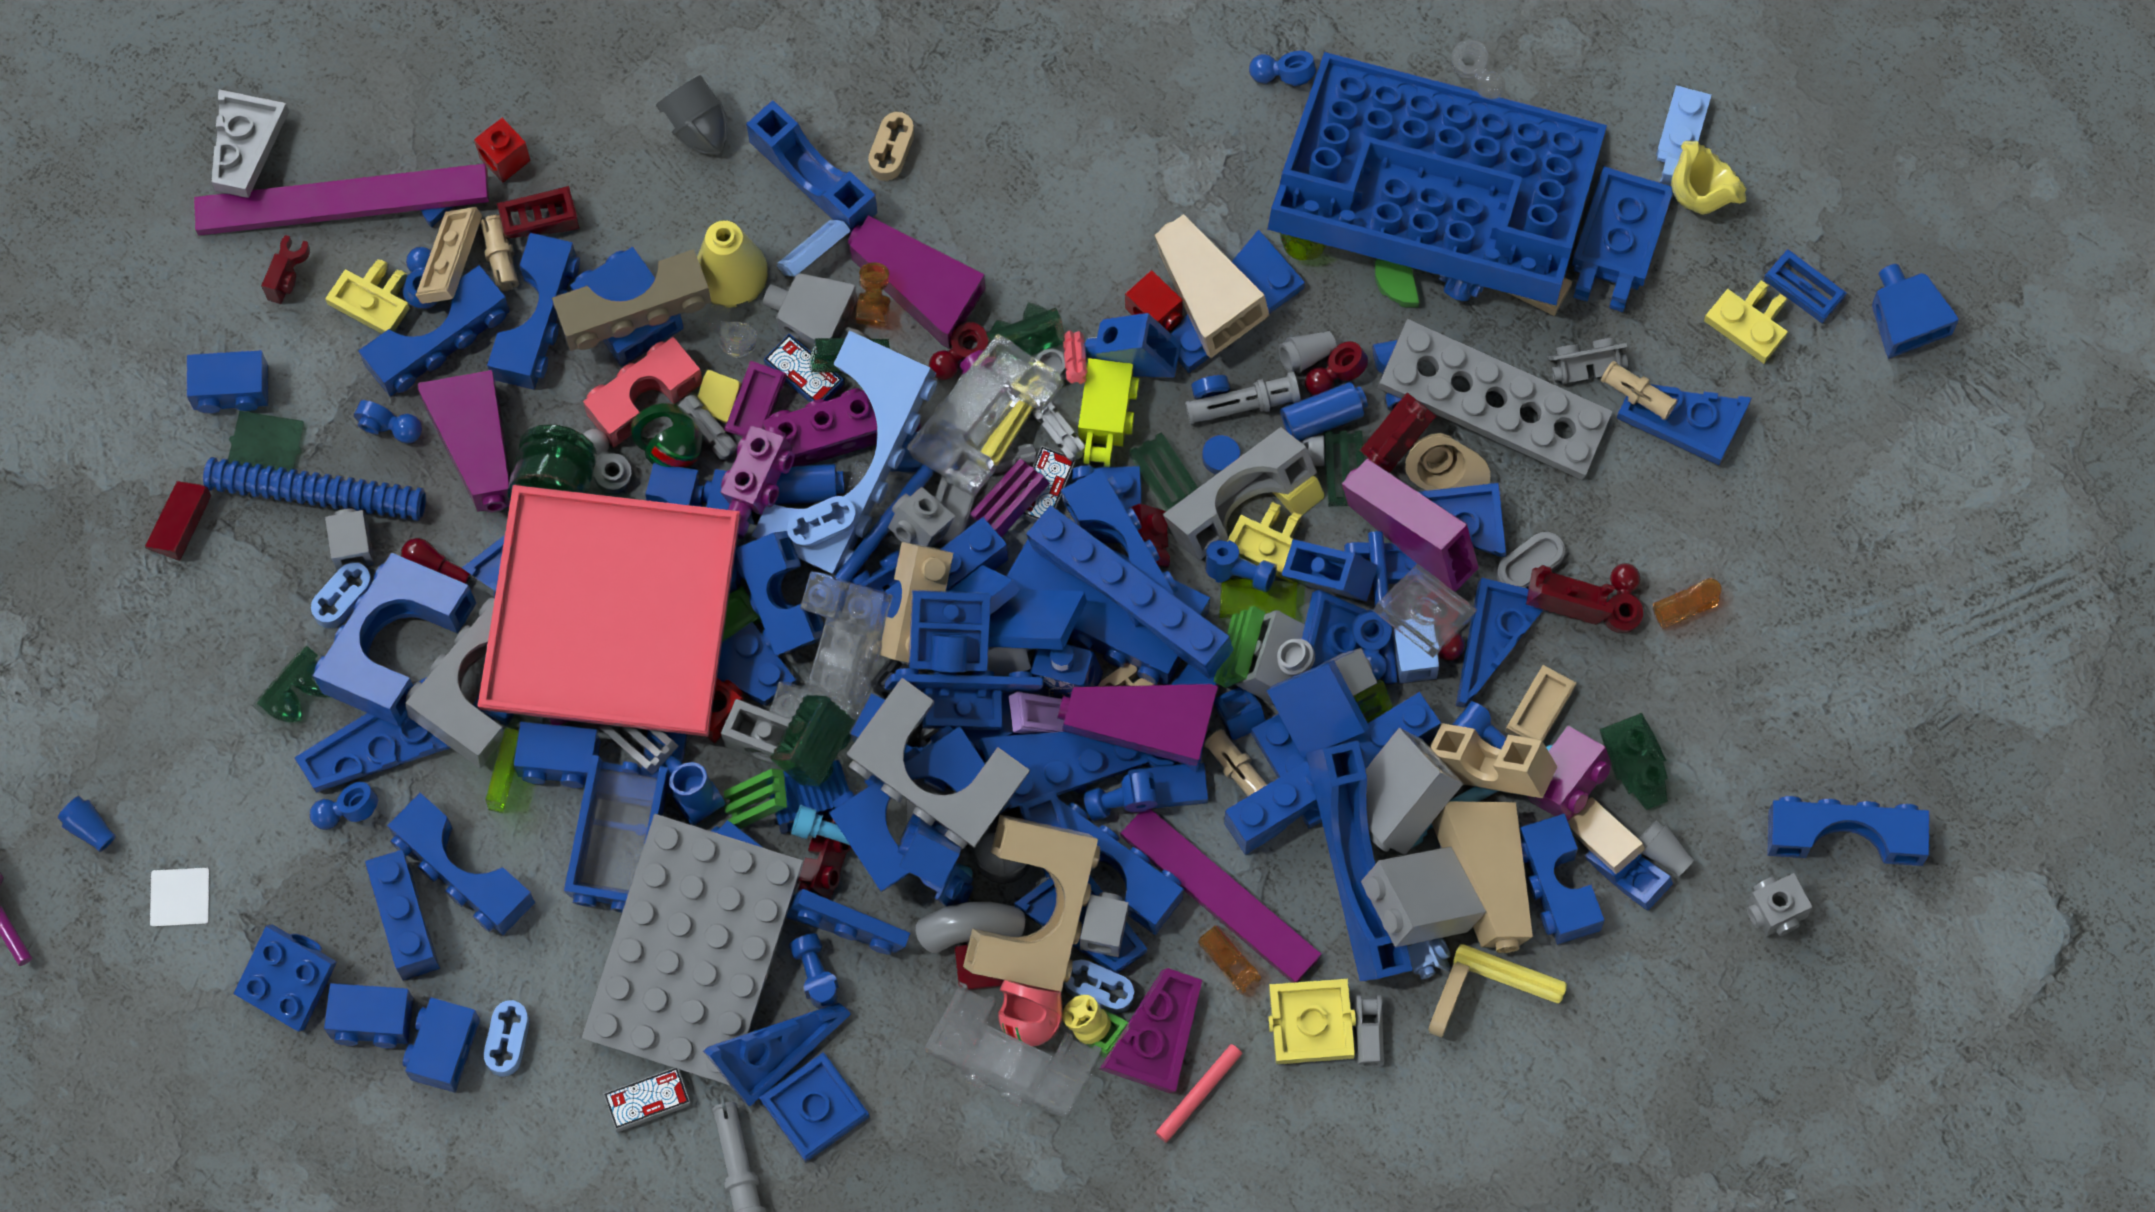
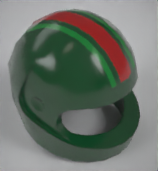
[631,403,703,468]

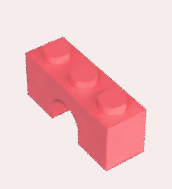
[583,337,703,448]

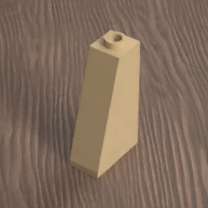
[1155,214,1270,358]
[1432,801,1533,953]

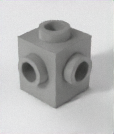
[888,487,955,548]
[1747,873,1812,937]

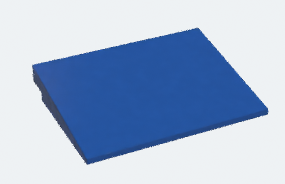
[1267,52,1607,305]

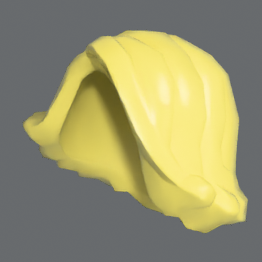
[1671,140,1746,215]

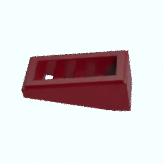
[497,186,580,239]

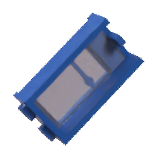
[564,755,671,913]

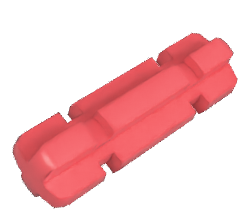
[1063,330,1087,384]

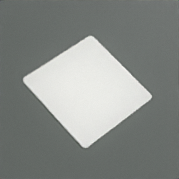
[150,868,209,926]

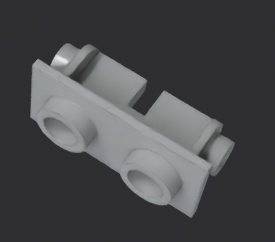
[1547,337,1628,384]

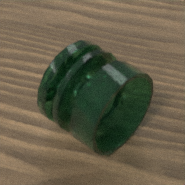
[507,424,597,501]

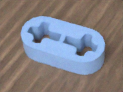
[787,496,859,547]
[311,562,373,628]
[1064,959,1134,1014]
[484,1000,530,1077]

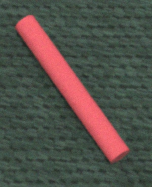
[1155,1044,1242,1143]

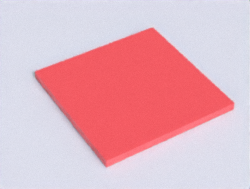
[478,485,741,737]

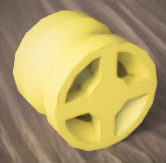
[1062,995,1111,1044]

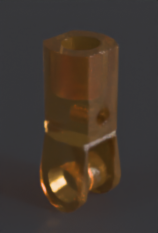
[1652,578,1722,629]
[1198,925,1262,995]

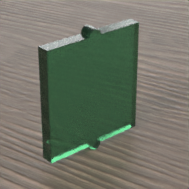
[228,411,304,472]

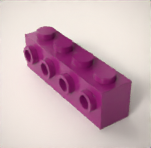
[763,388,921,466]

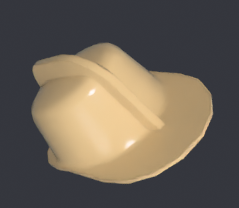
[1405,433,1490,491]

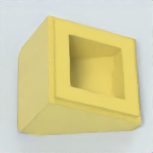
[697,370,741,423]
[1272,476,1324,515]

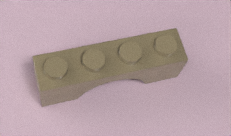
[552,249,711,351]

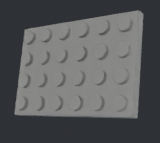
[582,814,804,1085]

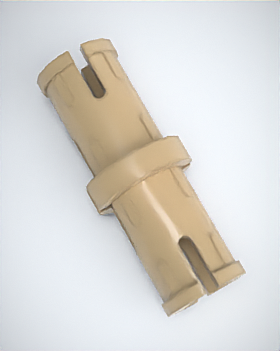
[480,215,519,291]
[1601,361,1678,420]
[1204,729,1267,796]

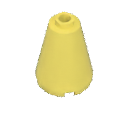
[697,221,768,308]

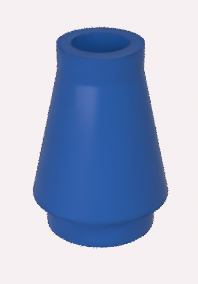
[58,796,116,852]

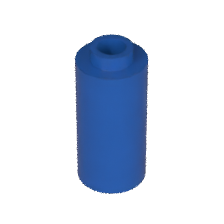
[1280,382,1368,442]
[775,464,845,505]

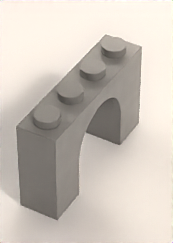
[405,597,505,769]
[846,678,1030,849]

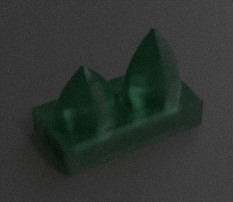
[986,302,1065,369]
[251,646,330,722]

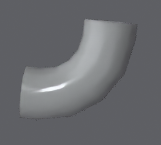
[915,901,1025,953]

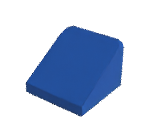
[1213,687,1265,740]

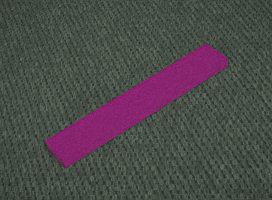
[1120,809,1321,983]

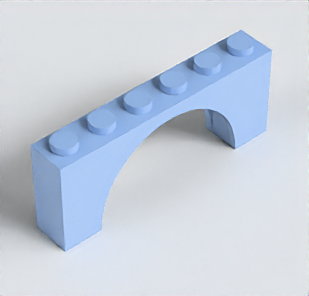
[752,331,937,576]

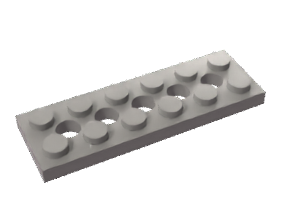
[1377,319,1612,480]

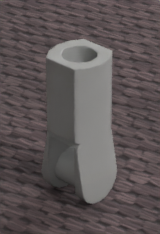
[1356,995,1385,1067]

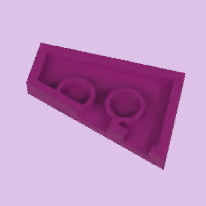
[1099,968,1202,1093]

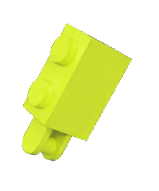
[1078,358,1139,467]

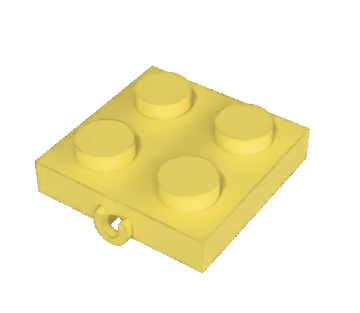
[1268,979,1356,1064]

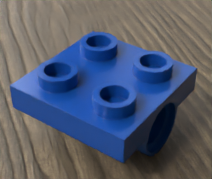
[908,590,991,672]
[233,924,337,1032]

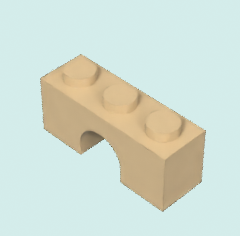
[879,542,953,663]
[1430,723,1558,798]

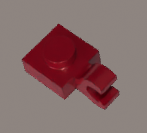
[261,235,310,304]
[1129,503,1170,568]

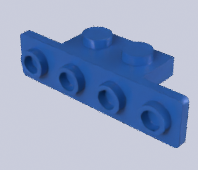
[885,668,1043,730]

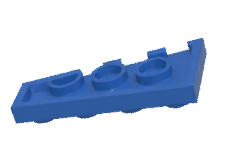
[978,732,1149,813]

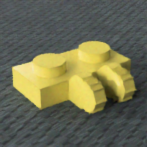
[325,259,410,334]
[1704,280,1788,364]
[1227,502,1302,583]

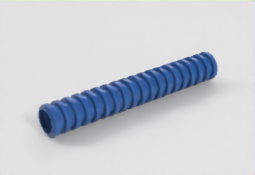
[203,457,426,521]

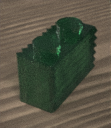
[770,695,856,787]

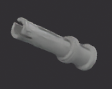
[1185,371,1301,425]
[712,1102,766,1212]

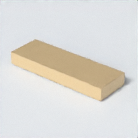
[415,207,482,304]

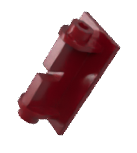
[1359,392,1436,473]
[797,818,851,900]

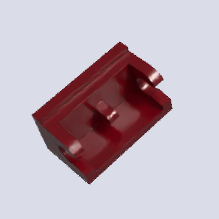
[1526,565,1615,625]

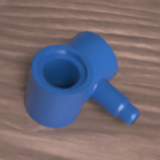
[664,754,726,826]

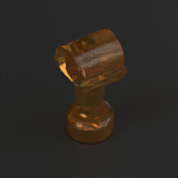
[856,262,891,328]

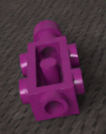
[720,425,794,539]

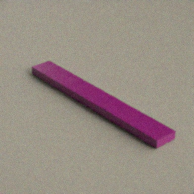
[194,163,489,236]

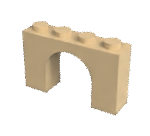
[963,814,1100,992]

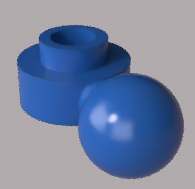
[1249,51,1316,86]
[403,247,438,309]
[354,400,422,444]
[1352,610,1392,681]
[309,782,378,830]

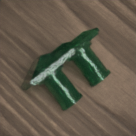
[1599,713,1668,810]

